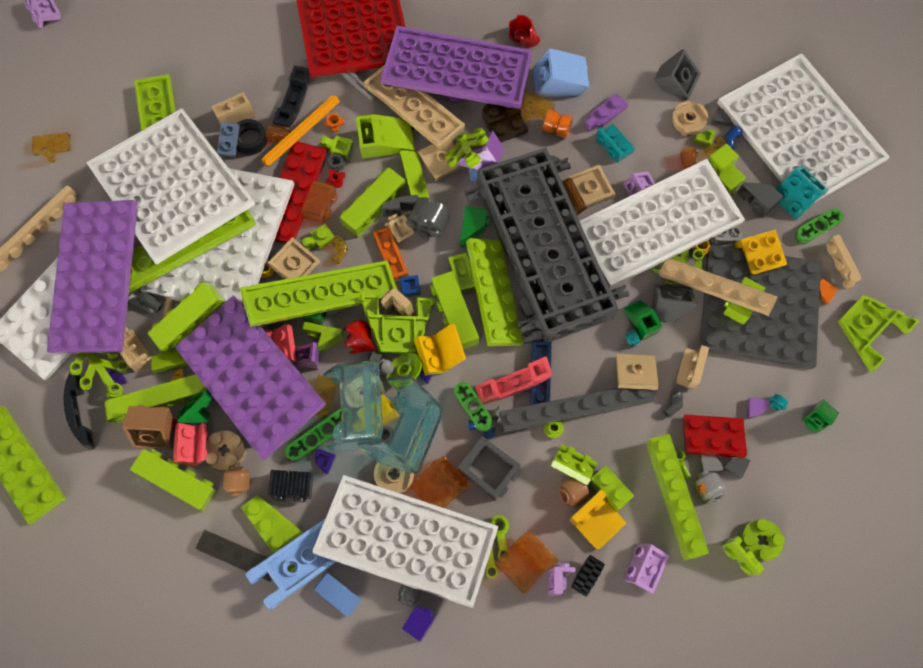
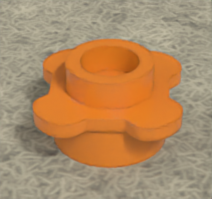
[324,113,345,132]

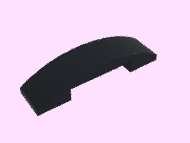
[272,65,310,128]
[63,372,95,450]

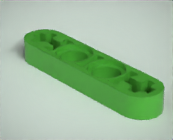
[285,408,353,462]

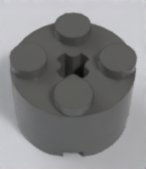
[406,197,450,239]

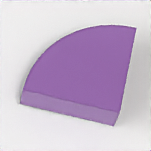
[747,398,770,418]

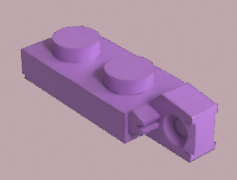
[584,93,628,132]

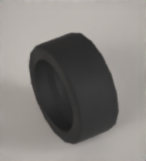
[237,119,267,155]

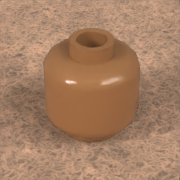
[223,466,250,496]
[559,477,590,506]

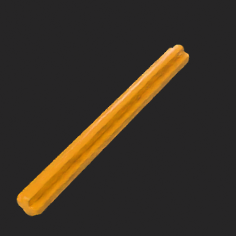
[262,95,340,167]

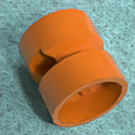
[542,109,573,139]

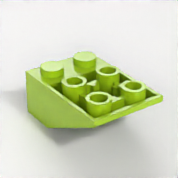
[356,114,415,159]

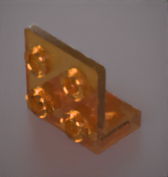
[410,456,471,508]
[495,530,559,594]

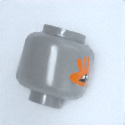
[695,471,726,503]

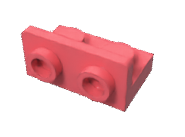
[264,324,297,363]
[173,423,208,466]

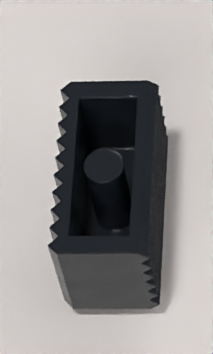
[268,470,314,502]

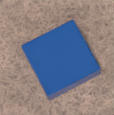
[400,275,421,297]

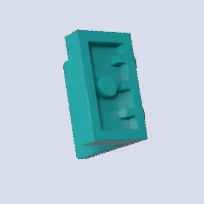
[776,165,829,219]

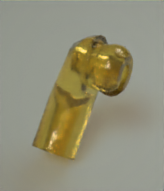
[704,136,726,157]
[332,236,348,264]

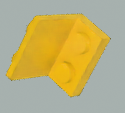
[733,229,787,275]
[414,324,466,375]
[569,489,626,550]

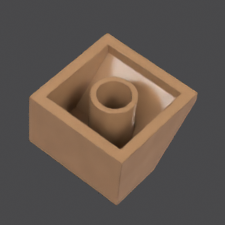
[122,405,174,450]

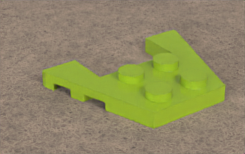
[360,294,434,354]
[838,295,920,373]

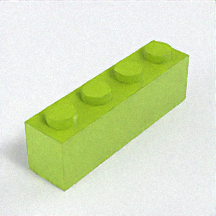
[340,167,406,238]
[429,271,479,350]
[148,282,226,351]
[129,448,216,512]

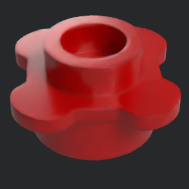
[325,169,346,188]

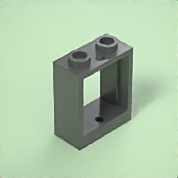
[457,436,521,500]

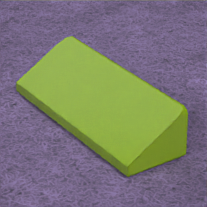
[400,150,429,198]
[151,350,189,374]

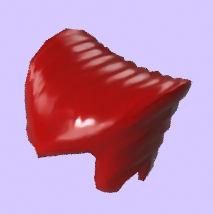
[509,15,540,48]
[342,320,375,354]

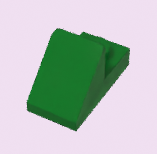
[177,387,212,423]

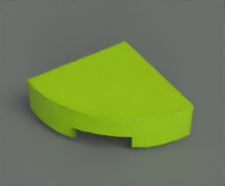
[693,130,716,148]

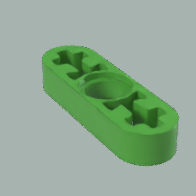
[795,208,844,244]
[454,382,493,432]

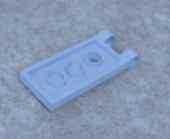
[246,518,336,610]

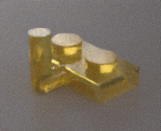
[521,89,555,122]
[32,132,71,163]
[314,375,338,418]

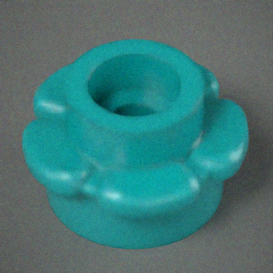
[625,329,641,347]
[769,394,789,411]

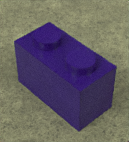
[402,605,435,642]

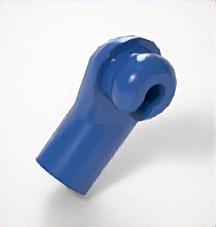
[724,126,743,150]
[468,420,496,439]

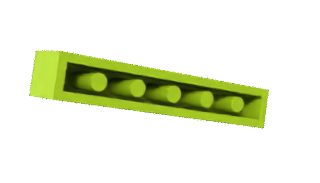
[646,434,710,561]

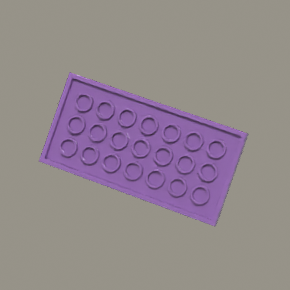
[381,26,533,109]
[47,200,138,353]
[175,295,326,460]

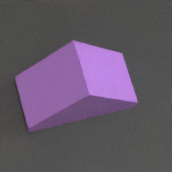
[292,342,320,370]

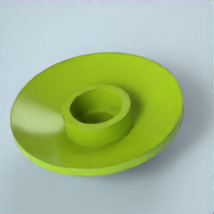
[386,353,422,387]

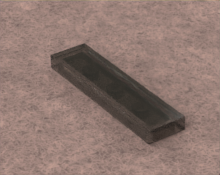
[195,530,272,582]

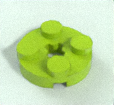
[741,519,785,561]

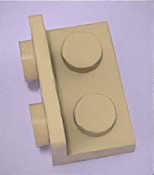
[381,287,414,316]
[676,345,709,390]

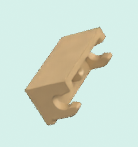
[211,92,255,125]
[120,327,152,372]

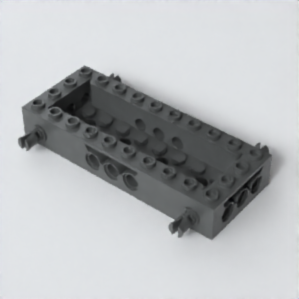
[464,147,629,342]

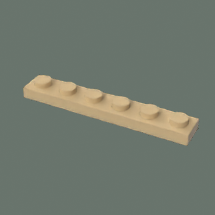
[0,185,79,273]
[659,258,777,316]

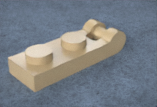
[826,234,861,289]

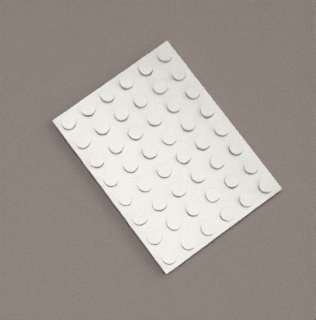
[717,53,890,203]
[86,108,255,265]
[141,168,295,306]

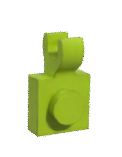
[320,135,353,159]
[301,224,336,251]

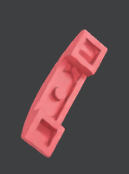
[475,357,553,404]

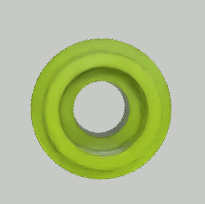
[544,421,564,438]

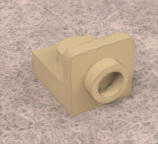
[384,213,414,243]

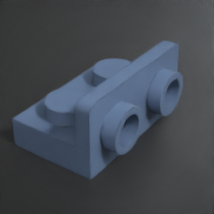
[217,122,239,163]

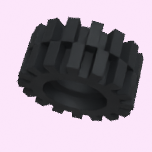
[571,555,605,597]

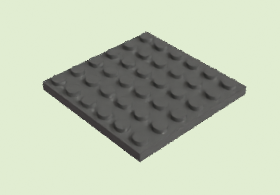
[699,244,821,369]

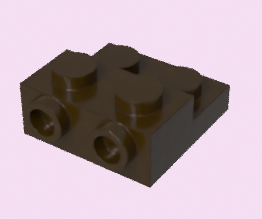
[482,103,528,143]

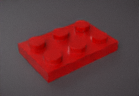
[683,414,747,458]

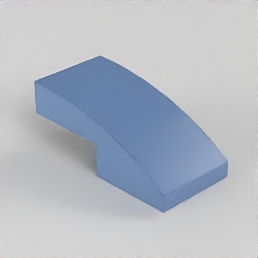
[314,572,361,617]

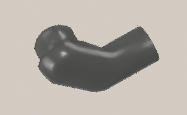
[663,389,683,418]

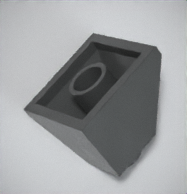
[654,49,701,100]
[652,284,697,323]

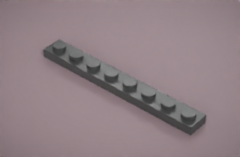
[499,388,655,432]

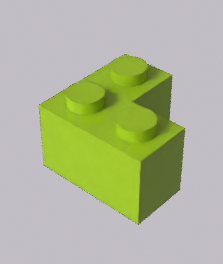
[708,143,746,195]

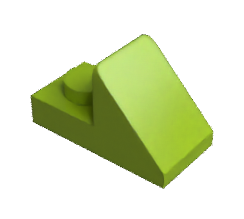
[303,322,344,353]

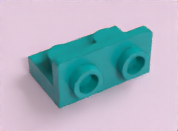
[595,123,635,163]

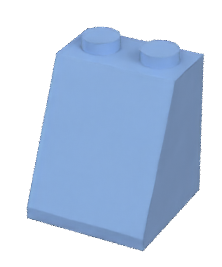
[532,48,589,98]

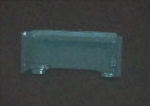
[324,361,383,451]
[358,375,443,473]

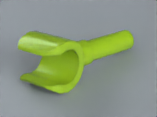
[678,450,691,479]

